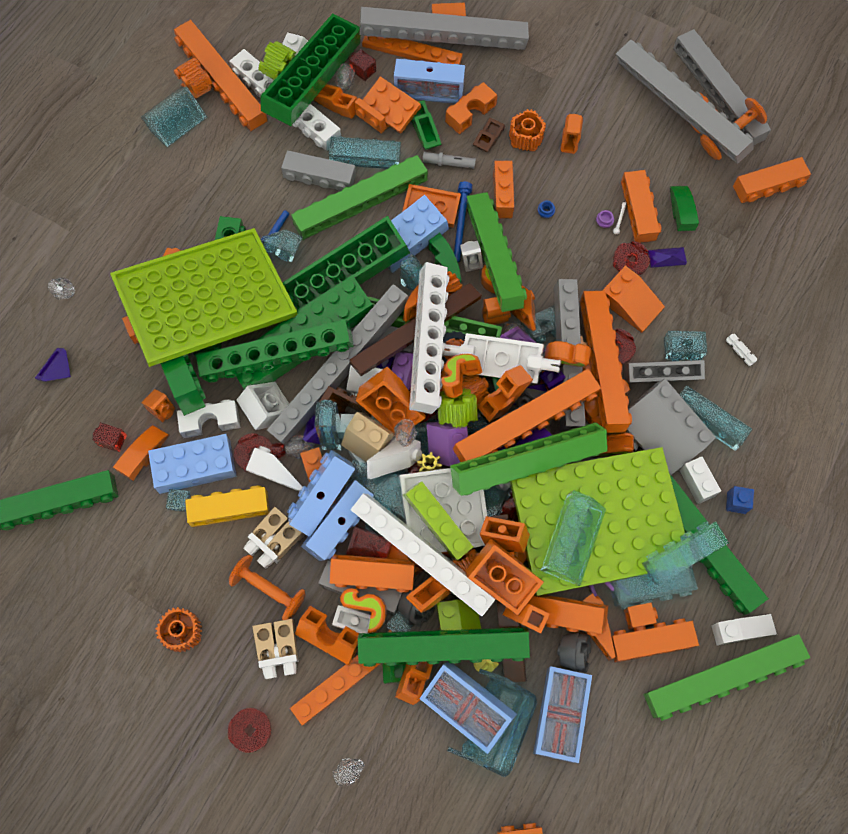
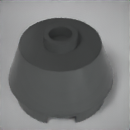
[398,586,435,627]
[557,631,591,672]

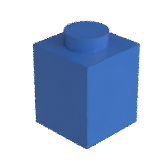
[726,486,754,514]

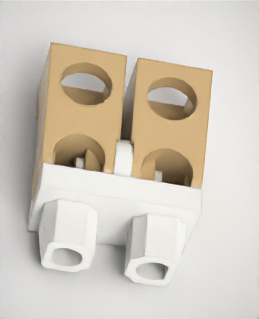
[244,507,305,569]
[252,619,299,679]

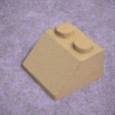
[341,412,394,462]

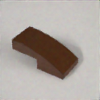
[473,118,505,153]

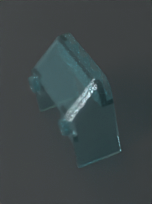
[447,669,537,777]

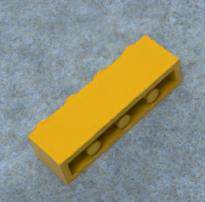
[185,485,270,527]

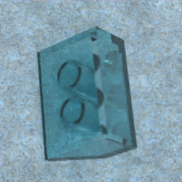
[141,87,207,147]

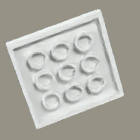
[399,468,487,552]

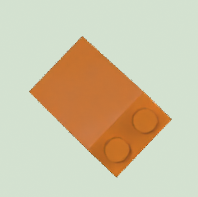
[603,266,665,333]
[356,367,426,437]
[465,539,544,615]

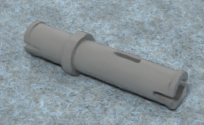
[423,152,476,169]

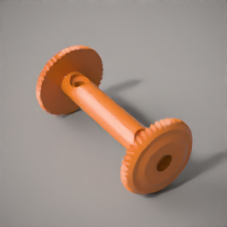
[700,98,767,160]
[229,555,306,620]

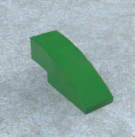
[411,100,442,150]
[670,186,699,231]
[428,233,461,283]

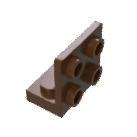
[317,386,371,422]

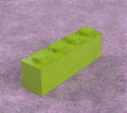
[403,481,473,560]

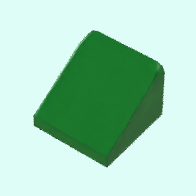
[382,662,406,684]

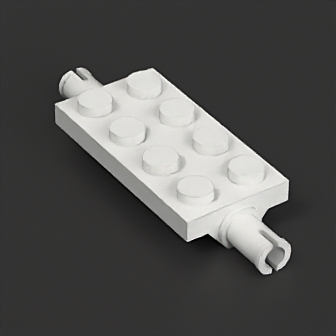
[442,333,561,384]

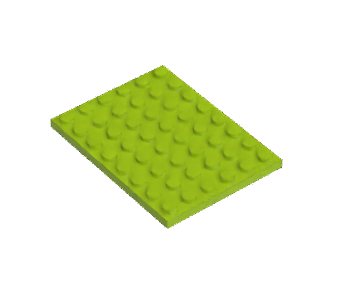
[110,228,297,367]
[510,447,693,596]

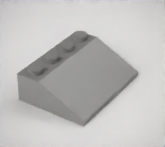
[626,379,716,475]

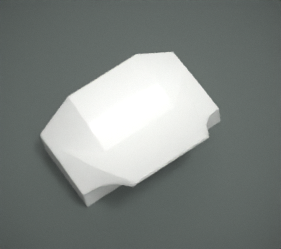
[332,605,373,633]

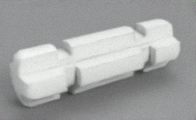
[726,334,757,366]

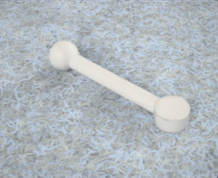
[613,202,627,235]

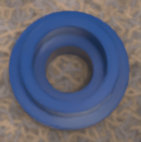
[537,200,555,218]

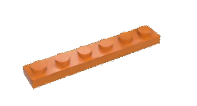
[362,36,463,65]
[290,630,392,726]

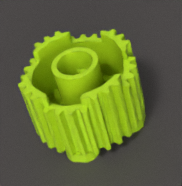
[258,41,296,80]
[438,389,478,428]

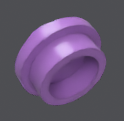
[596,210,614,228]

